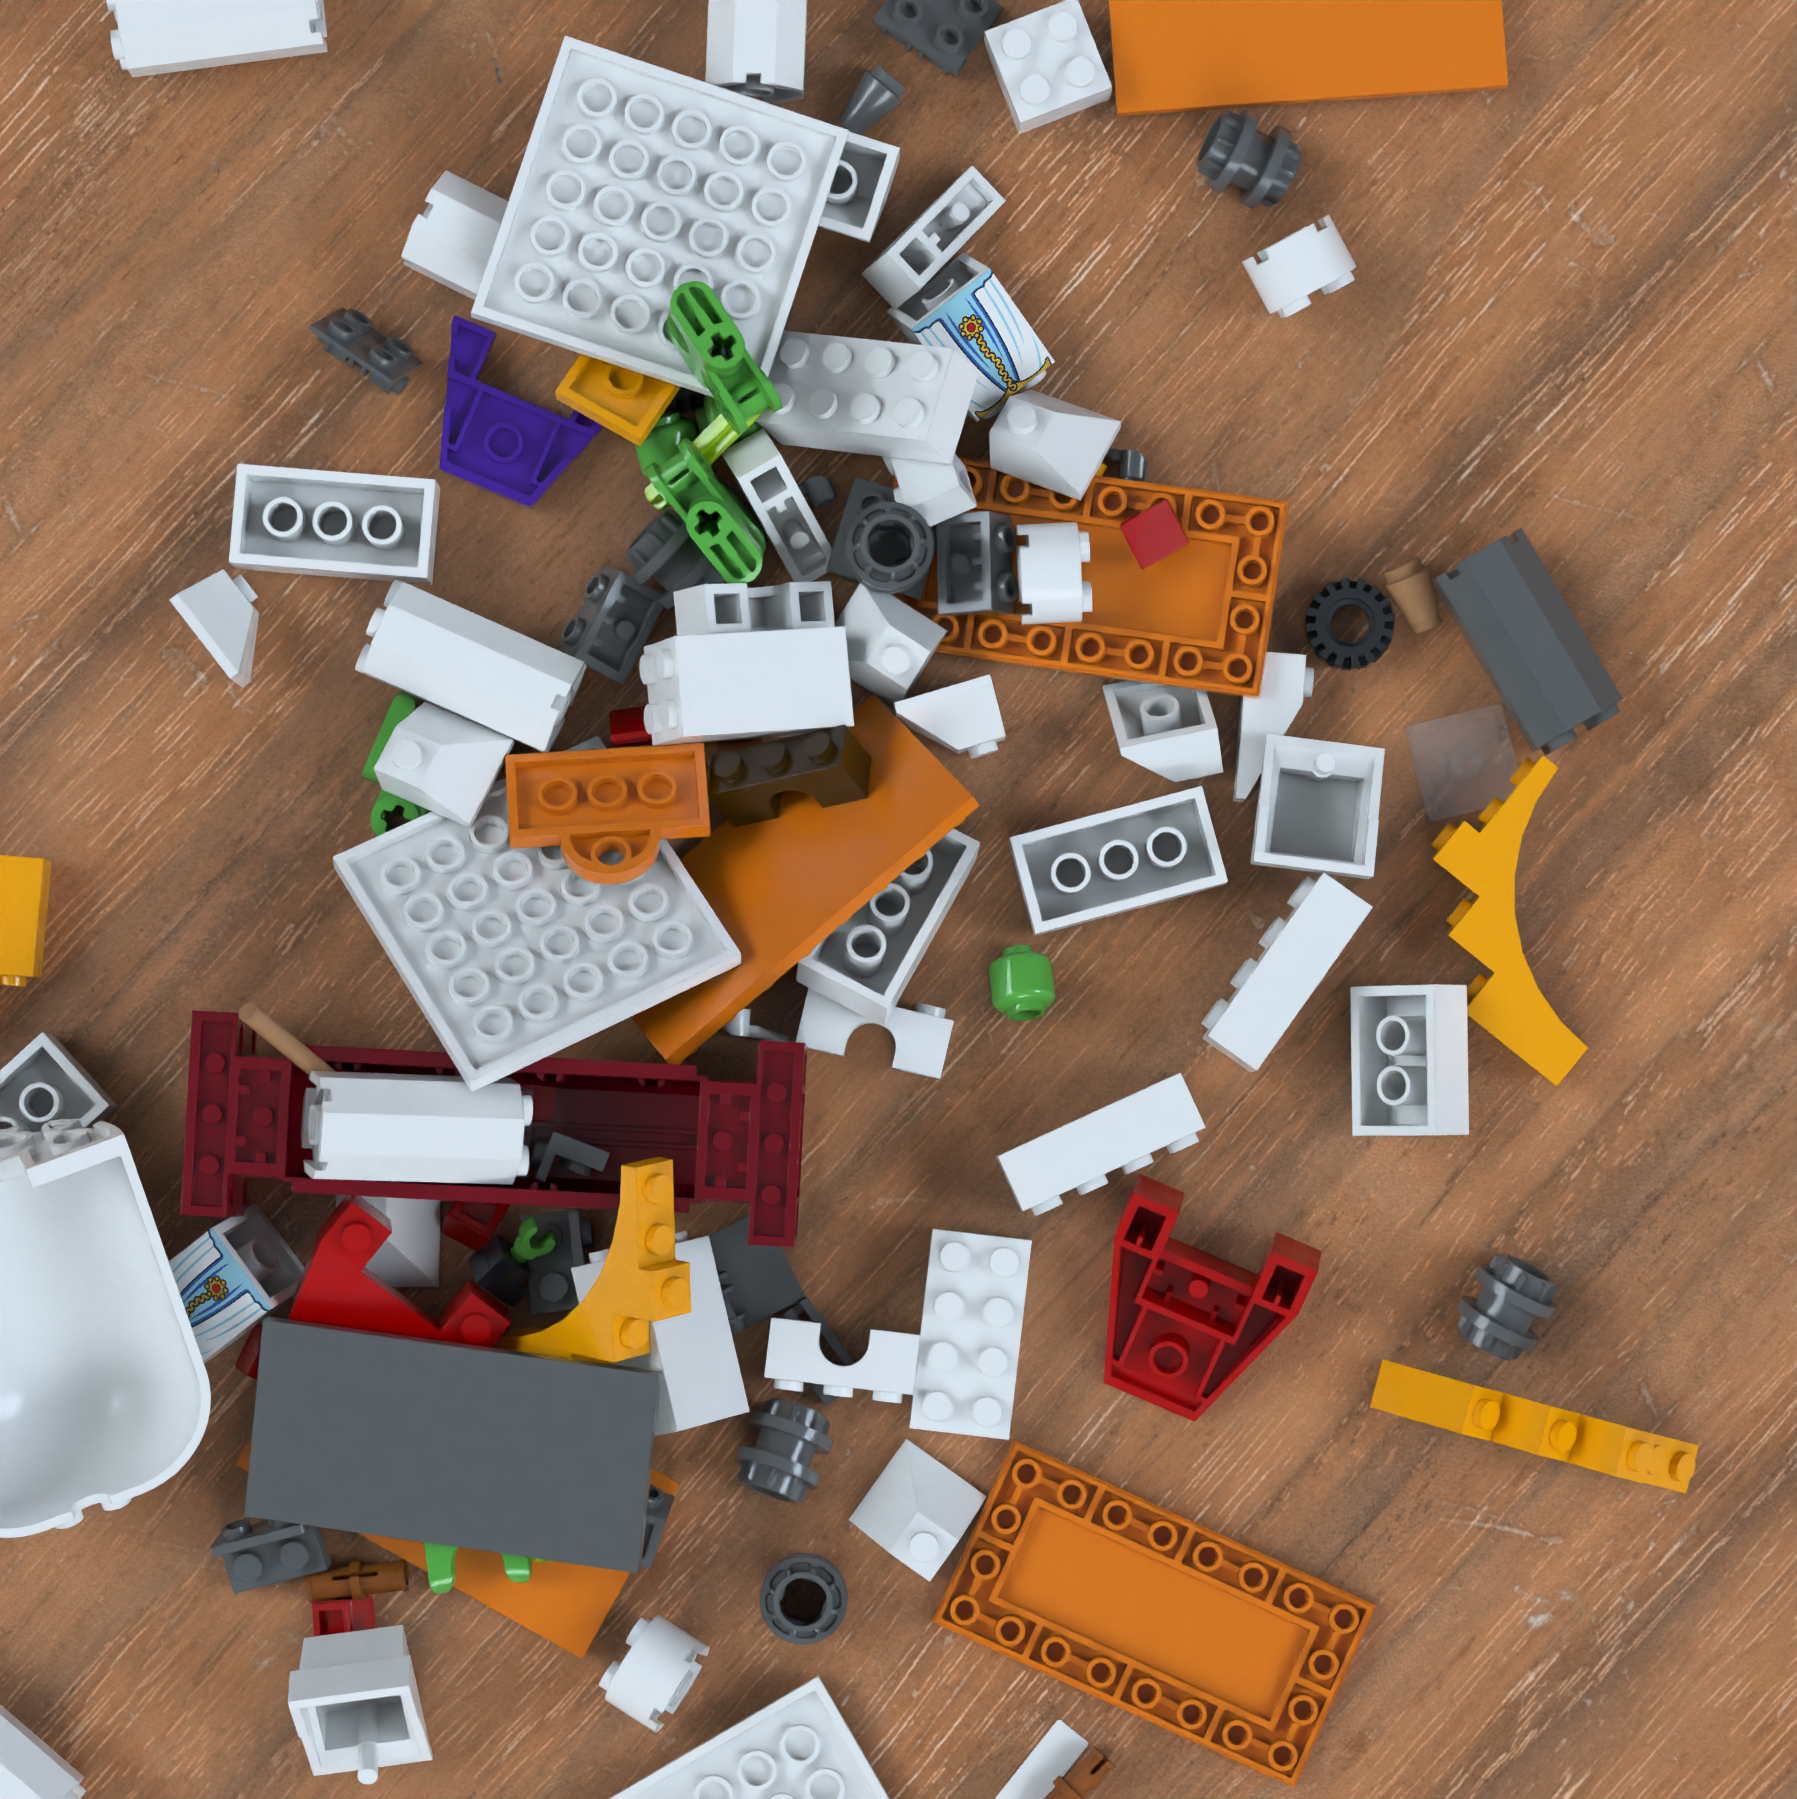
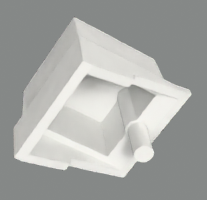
[1250,733,1385,879]
[288,1625,433,1784]

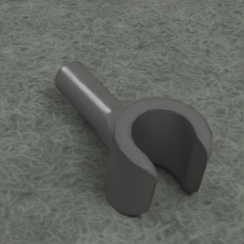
[1104,448,1147,482]
[797,475,837,508]

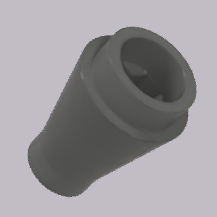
[837,64,907,135]

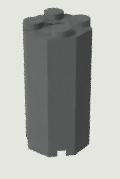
[1432,528,1623,756]

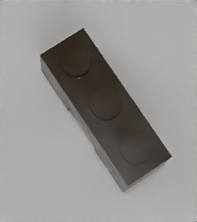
[708,725,871,827]

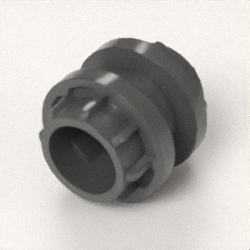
[1196,109,1302,209]
[845,502,934,594]
[625,509,724,610]
[1456,1253,1557,1361]
[735,1398,833,1503]
[759,1553,848,1645]

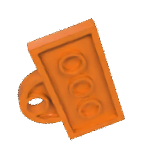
[505,743,710,885]

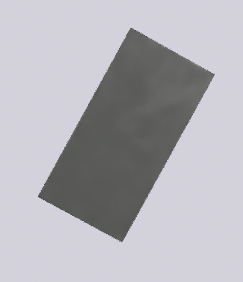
[244,1316,662,1573]

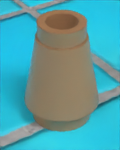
[1383,557,1442,634]

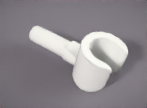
[722,1009,790,1042]

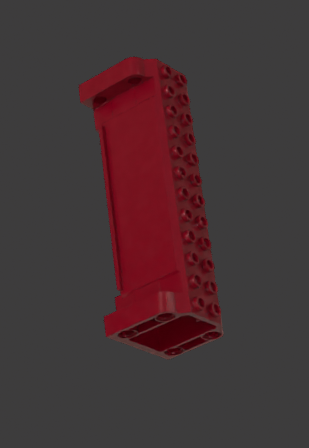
[180,1010,807,1247]

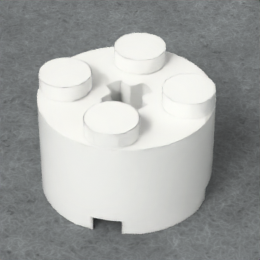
[1242,214,1357,319]
[1016,522,1092,625]
[599,1615,710,1733]

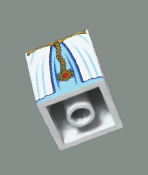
[886,252,1055,422]
[169,1202,305,1363]

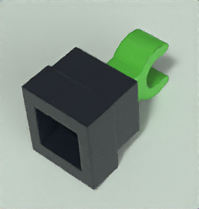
[469,1217,556,1308]

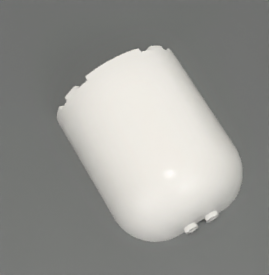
[0,1119,211,1538]

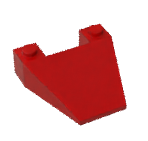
[1104,1173,1322,1422]
[286,1195,511,1348]

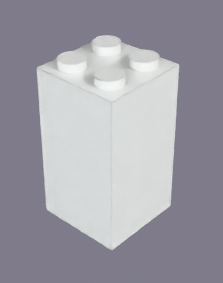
[639,626,854,746]
[571,1230,750,1436]

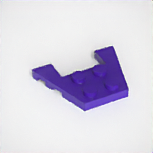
[439,315,604,509]

